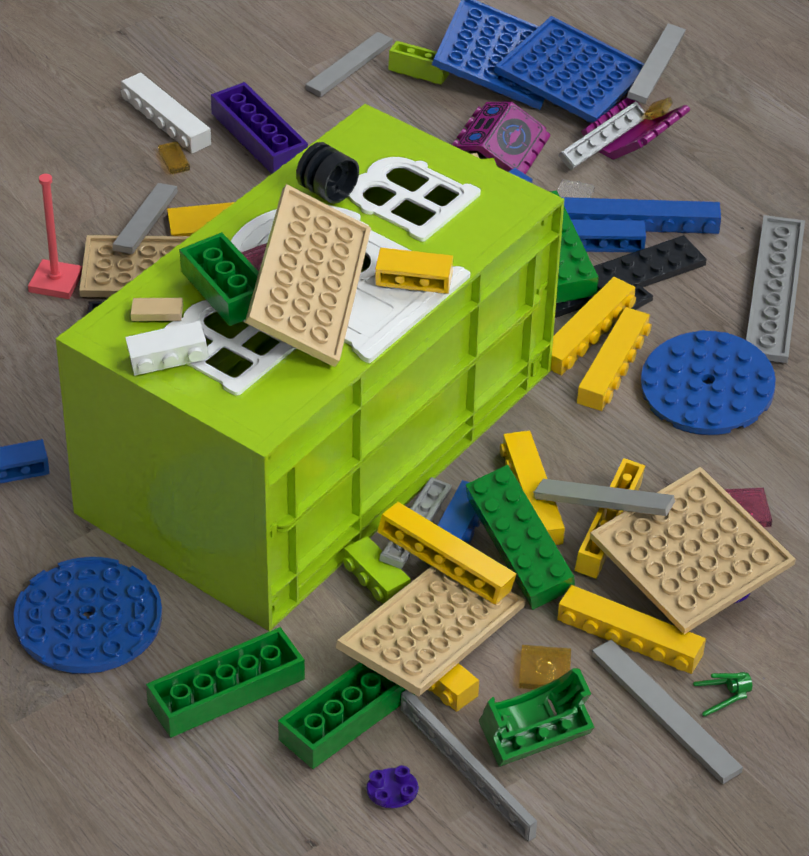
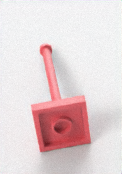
[28,174,83,299]

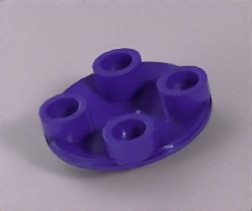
[366,765,419,808]

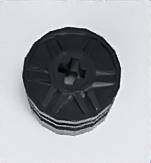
[296,142,359,204]

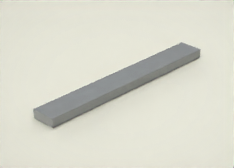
[627,23,686,104]
[592,639,743,784]
[401,690,537,842]

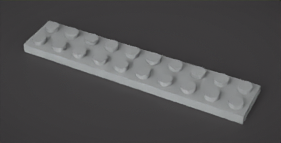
[746,215,805,363]

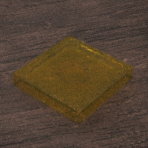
[519,645,571,689]

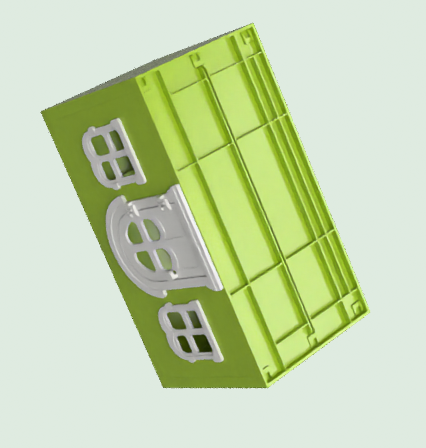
[55,104,564,631]

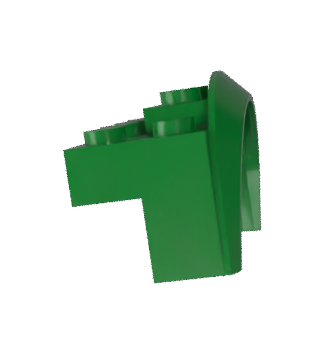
[479,668,595,767]

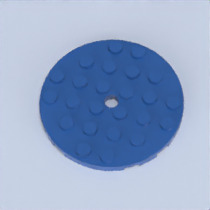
[641,330,776,435]
[14,557,162,673]

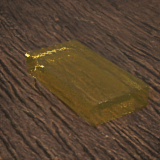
[644,97,673,120]
[158,141,190,174]

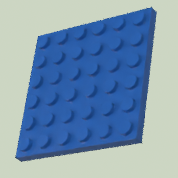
[432,0,545,110]
[494,16,644,123]

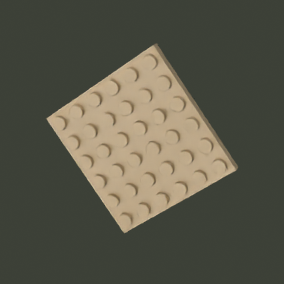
[590,467,796,634]

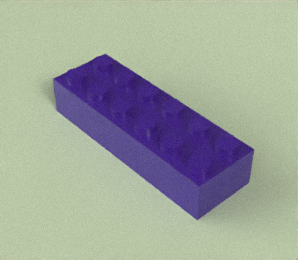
[211,82,308,174]

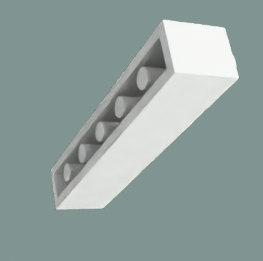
[121,73,211,154]

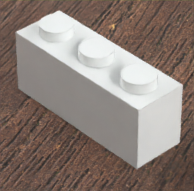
[125,320,209,376]

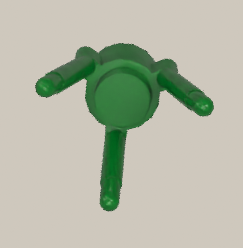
[693,672,753,717]

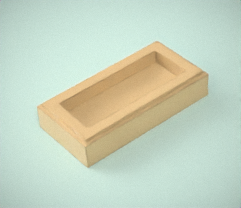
[131,298,183,321]

